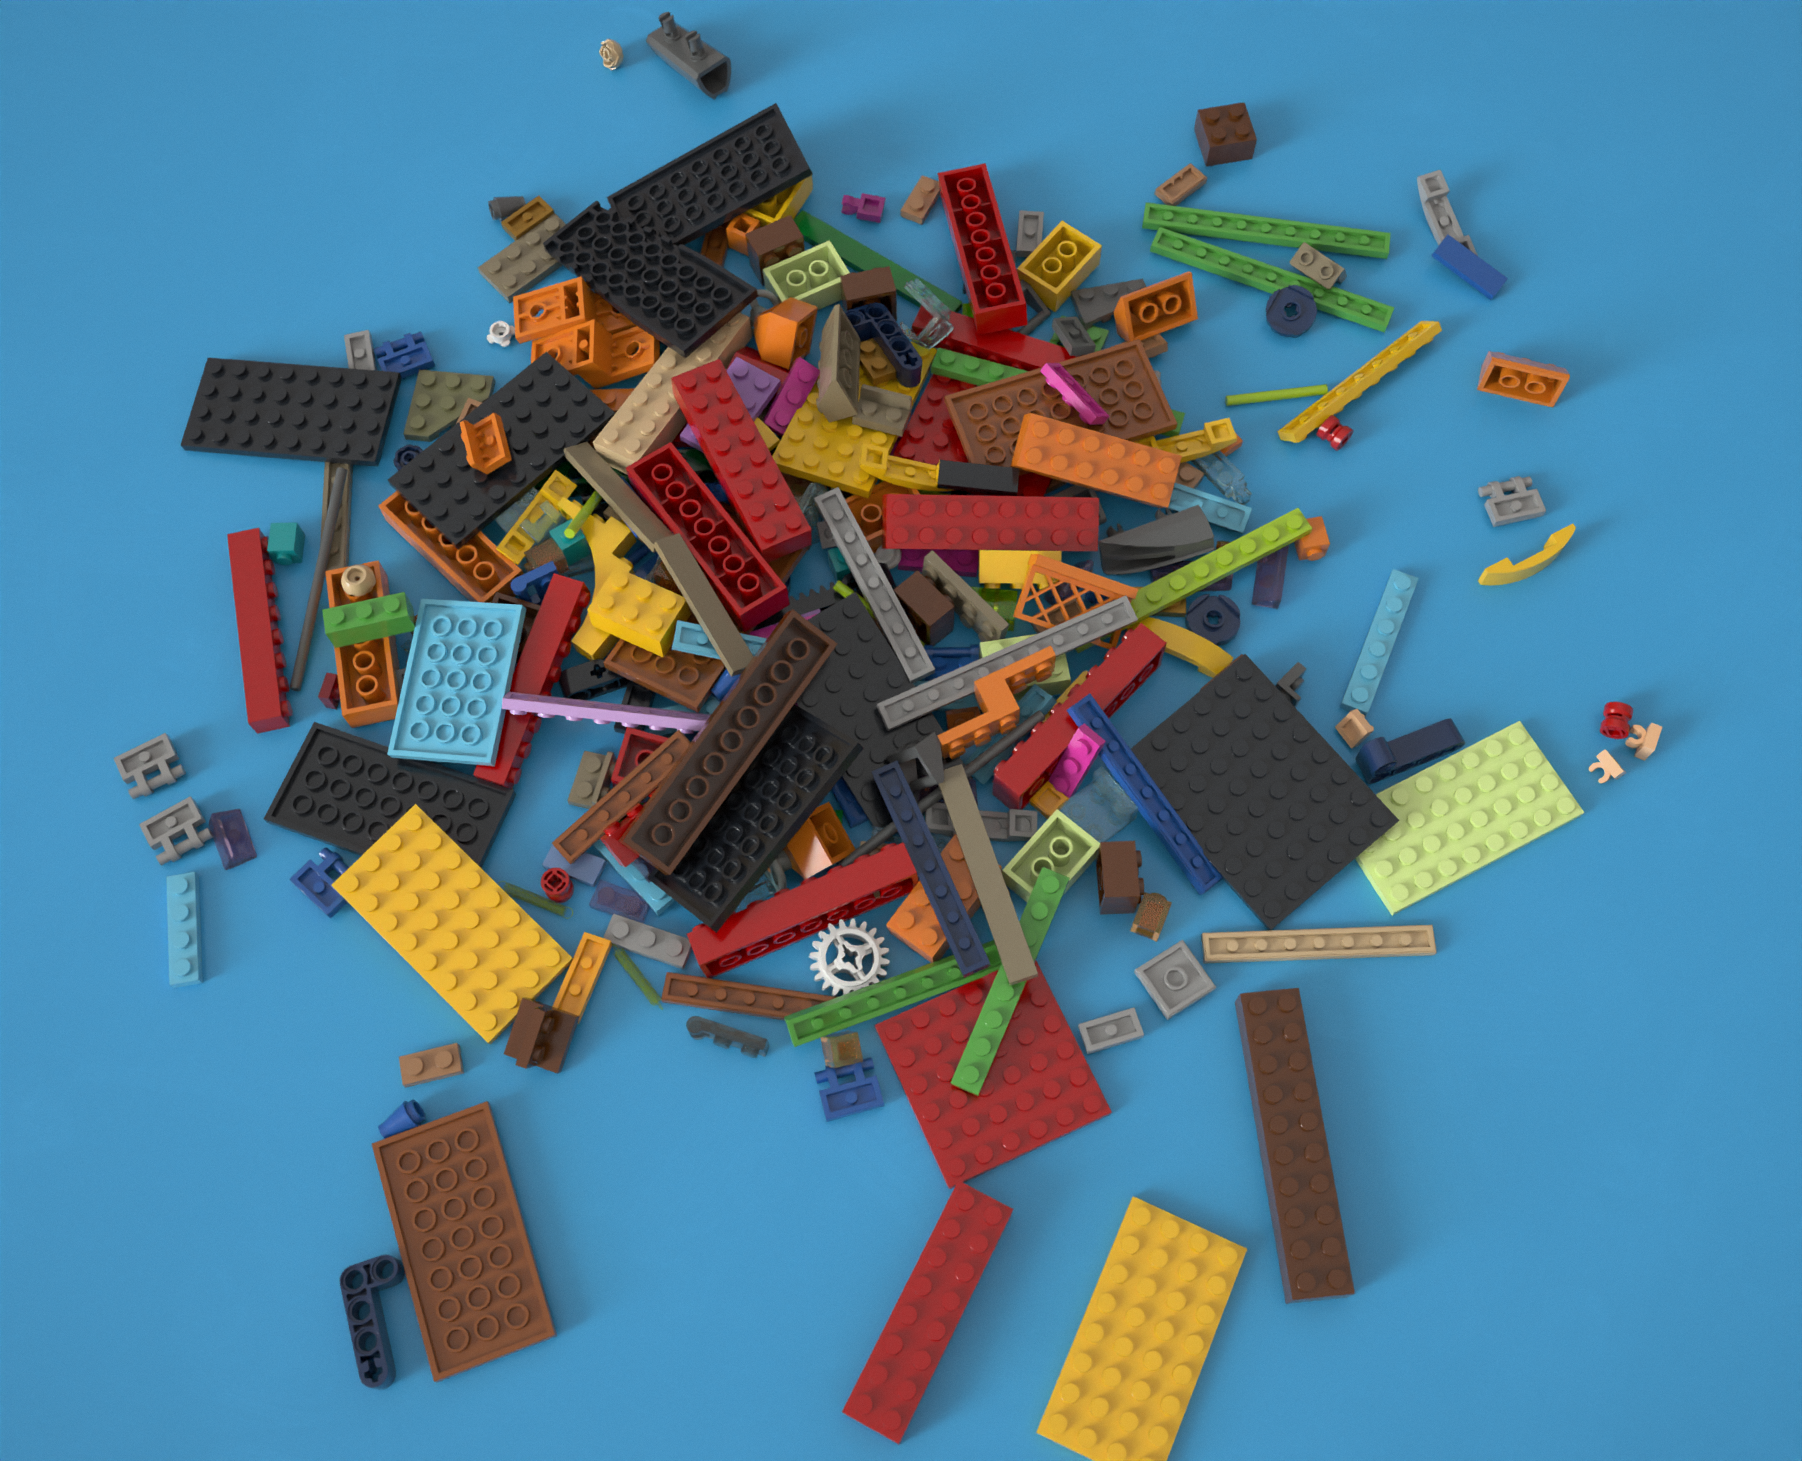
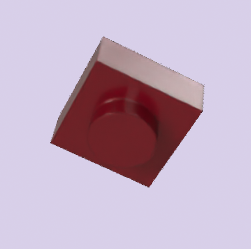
[318,672,340,710]

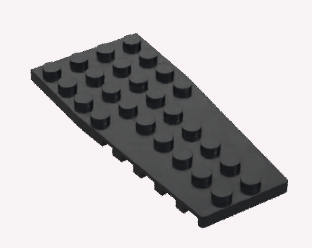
[543,201,758,358]

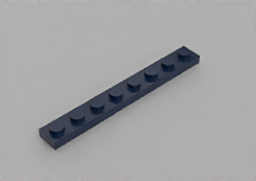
[871,761,991,978]

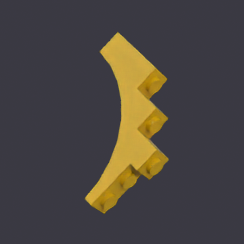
[557,497,636,661]

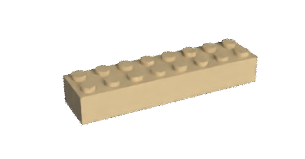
[593,313,752,475]

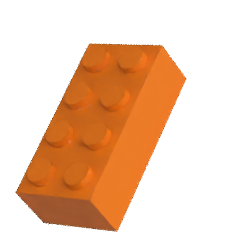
[886,834,1002,963]

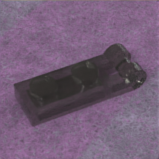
[686,1016,770,1058]

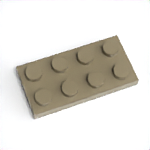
[478,213,566,303]
[922,550,1009,642]

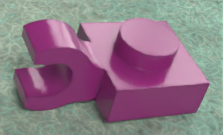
[841,193,886,223]

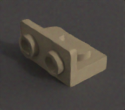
[1290,242,1347,290]
[852,384,912,437]
[567,751,617,809]

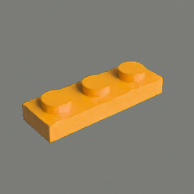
[552,932,613,1024]

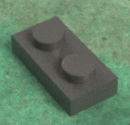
[1052,316,1096,356]

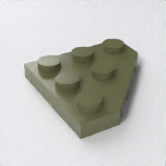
[403,370,496,442]

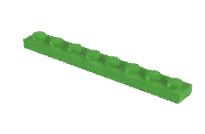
[951,867,1070,1096]
[784,940,1002,1047]

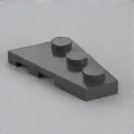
[1071,279,1146,331]

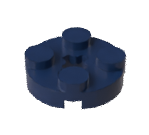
[1266,285,1317,338]
[1185,594,1240,646]

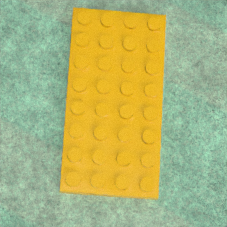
[772,341,937,499]
[331,804,573,1044]
[1036,1196,1247,1461]

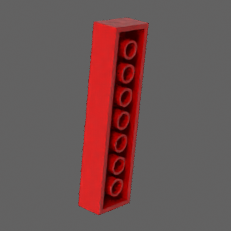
[938,163,1028,335]
[671,359,812,563]
[626,442,790,632]
[882,494,1099,551]
[992,623,1167,810]
[687,842,918,978]
[842,1180,1013,1445]

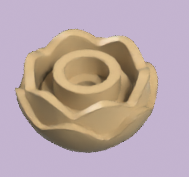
[599,39,623,70]
[341,564,376,596]

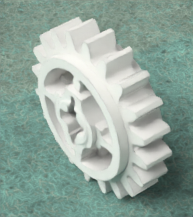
[809,918,890,997]

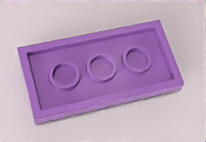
[680,357,781,452]

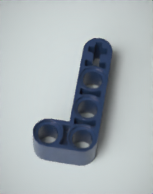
[845,302,922,388]
[1355,718,1465,784]
[340,1255,406,1390]

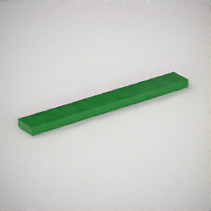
[794,210,962,313]

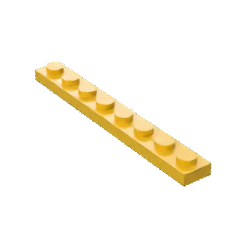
[1277,321,1442,443]

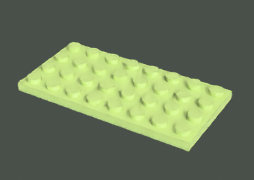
[1355,721,1584,916]

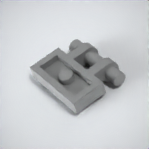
[1478,476,1546,527]
[114,733,186,799]
[139,796,214,865]

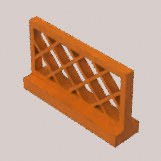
[1013,554,1138,649]

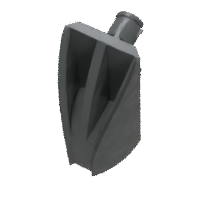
[646,12,731,99]
[1098,505,1215,575]

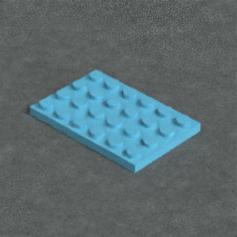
[387,599,526,766]

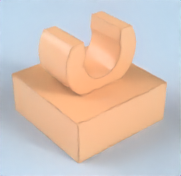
[1335,709,1374,749]
[1625,723,1662,761]
[1589,749,1626,784]

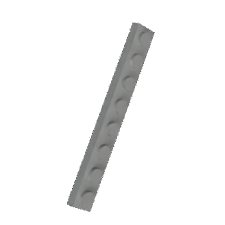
[814,487,935,683]

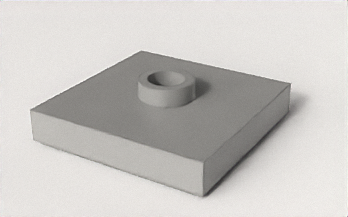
[1134,940,1216,1020]

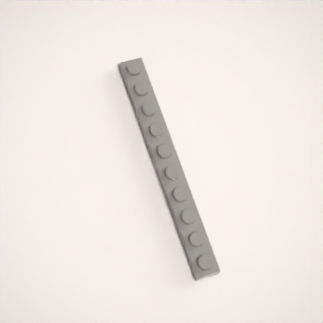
[876,596,1138,731]

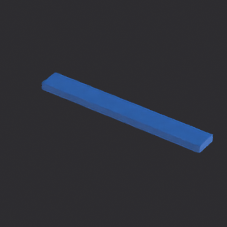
[1066,693,1223,895]

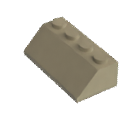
[816,304,860,423]

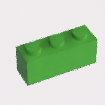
[322,592,416,648]

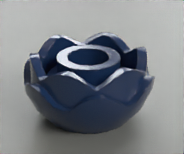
[393,445,423,471]

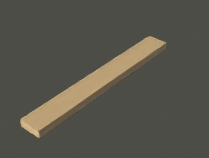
[1201,925,1437,964]

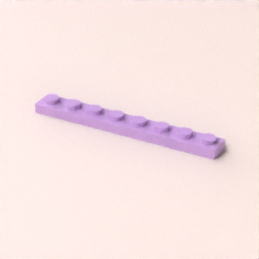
[502,692,711,734]

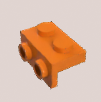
[460,413,512,474]

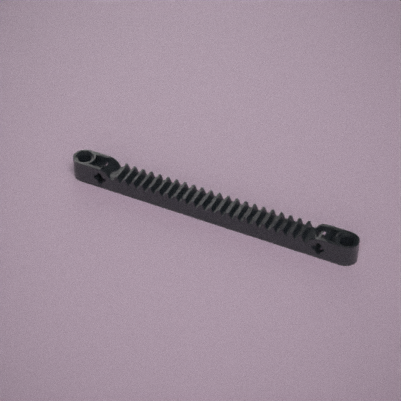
[558,563,897,700]

